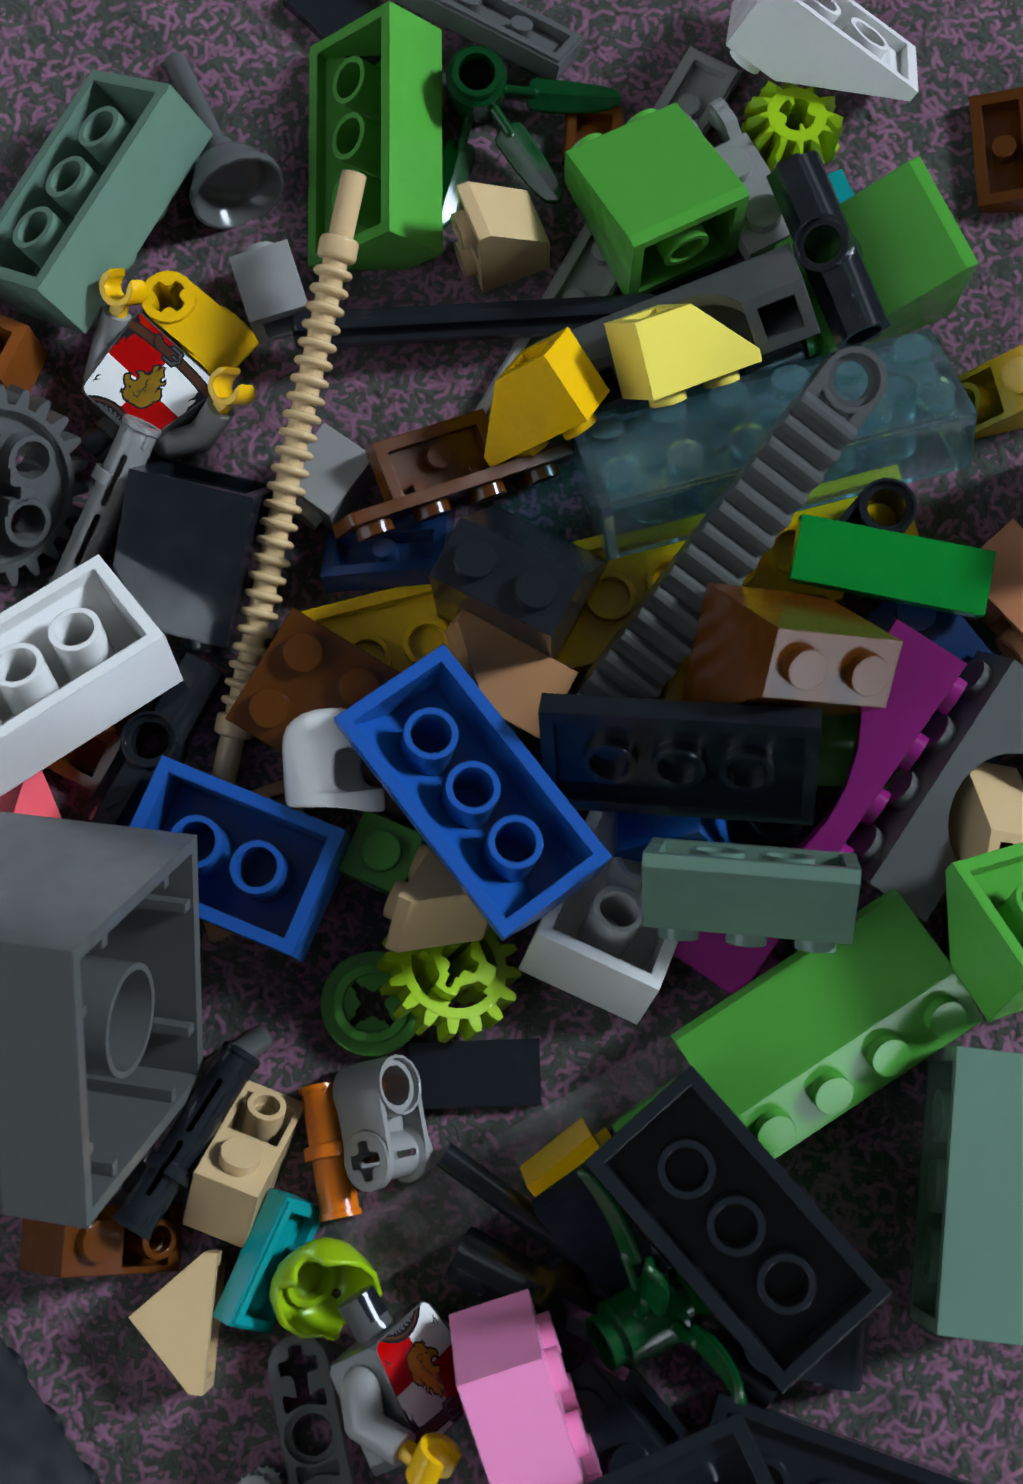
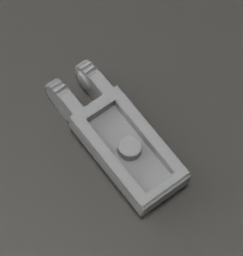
[686,97,790,260]

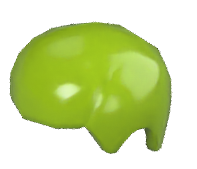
[269,1237,382,1341]

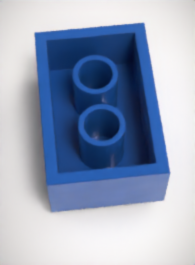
[129,755,352,963]

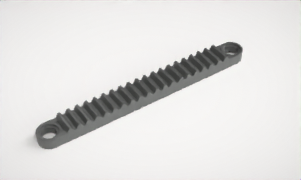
[529,346,888,767]

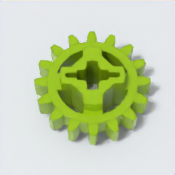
[376,926,521,1043]

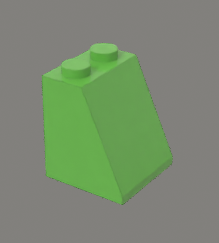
[564,102,750,295]
[774,156,978,365]

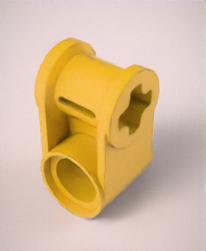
[142,270,259,375]

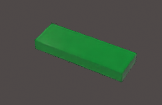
[787,514,996,619]

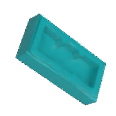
[212,1188,321,1334]

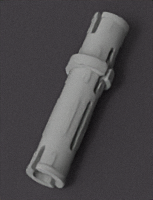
[48,414,162,584]

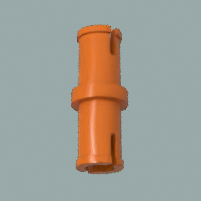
[298,1081,362,1222]

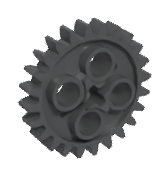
[0,384,89,587]

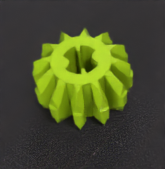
[741,81,844,172]

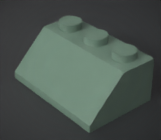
[642,837,861,953]

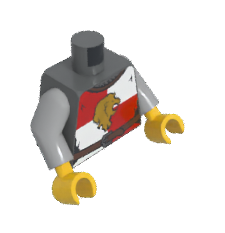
[79,268,256,463]
[330,1284,465,1484]

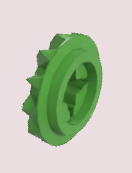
[320,951,417,1057]

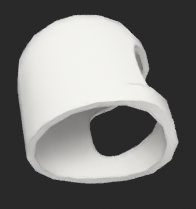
[282,708,385,812]

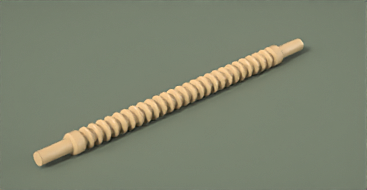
[211,170,367,785]

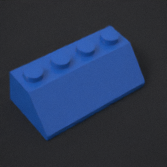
[334,644,612,941]

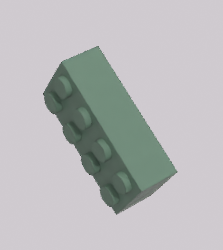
[0,69,213,334]
[909,1046,1023,1346]

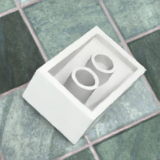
[726,0,919,101]
[518,811,678,1024]

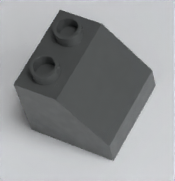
[0,811,204,1229]

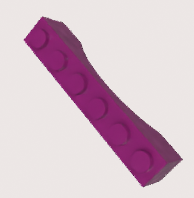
[673,619,968,994]

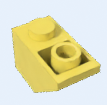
[604,304,762,408]

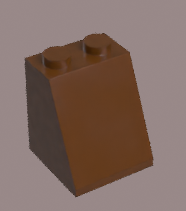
[681,582,903,719]

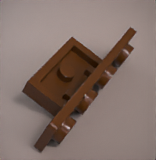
[332,409,575,543]

